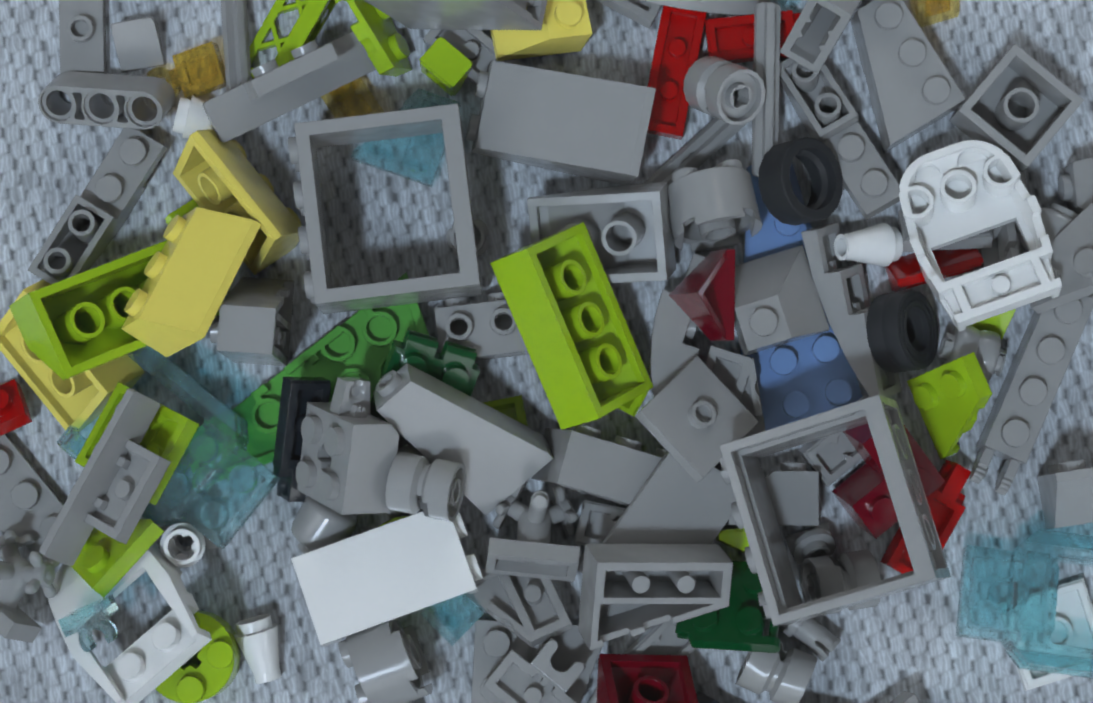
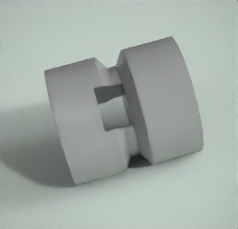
[683,56,766,126]
[385,452,466,522]
[800,549,881,615]
[735,634,817,703]

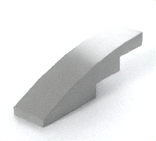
[801,222,902,397]

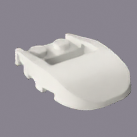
[899,140,1062,332]
[48,541,212,703]

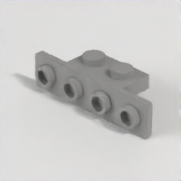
[203,31,376,143]
[39,388,171,566]

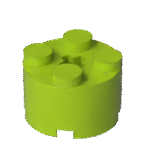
[155,611,241,703]

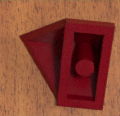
[669,249,735,341]

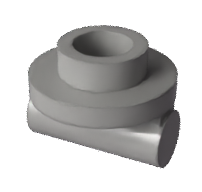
[785,522,836,565]

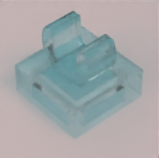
[58,594,120,652]

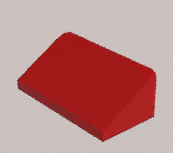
[885,249,984,292]

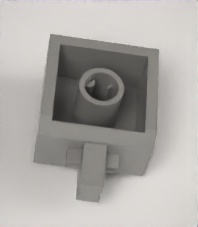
[296,377,399,515]

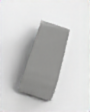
[38,71,176,130]

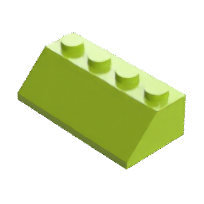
[490,222,653,430]
[9,240,220,380]

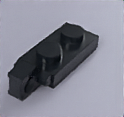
[273,377,331,502]

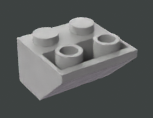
[1037,458,1093,529]

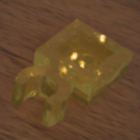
[147,41,226,100]

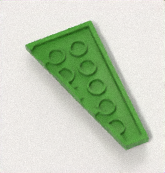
[186,272,430,488]

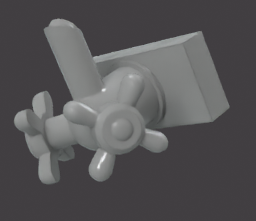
[485,484,580,582]
[0,530,60,643]

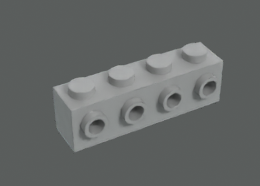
[434,286,612,361]

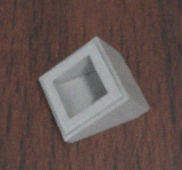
[111,17,165,73]

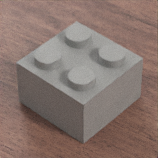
[949,44,1084,171]

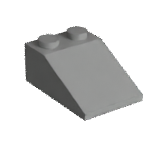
[527,182,676,283]

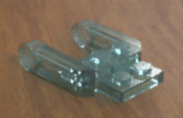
[57,346,280,549]
[956,529,1093,679]

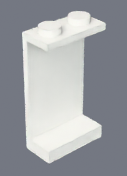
[291,511,483,647]

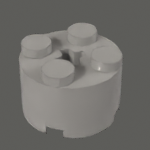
[668,159,762,252]
[338,615,433,703]

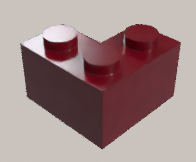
[832,424,945,539]

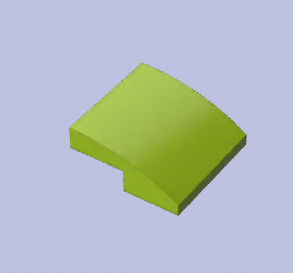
[75,382,200,506]

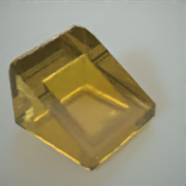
[909,0,959,28]

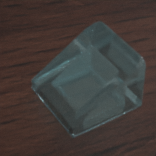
[421,594,484,646]

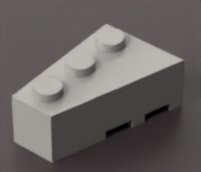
[851,0,966,154]
[210,277,295,366]
[531,424,667,506]
[578,544,733,650]

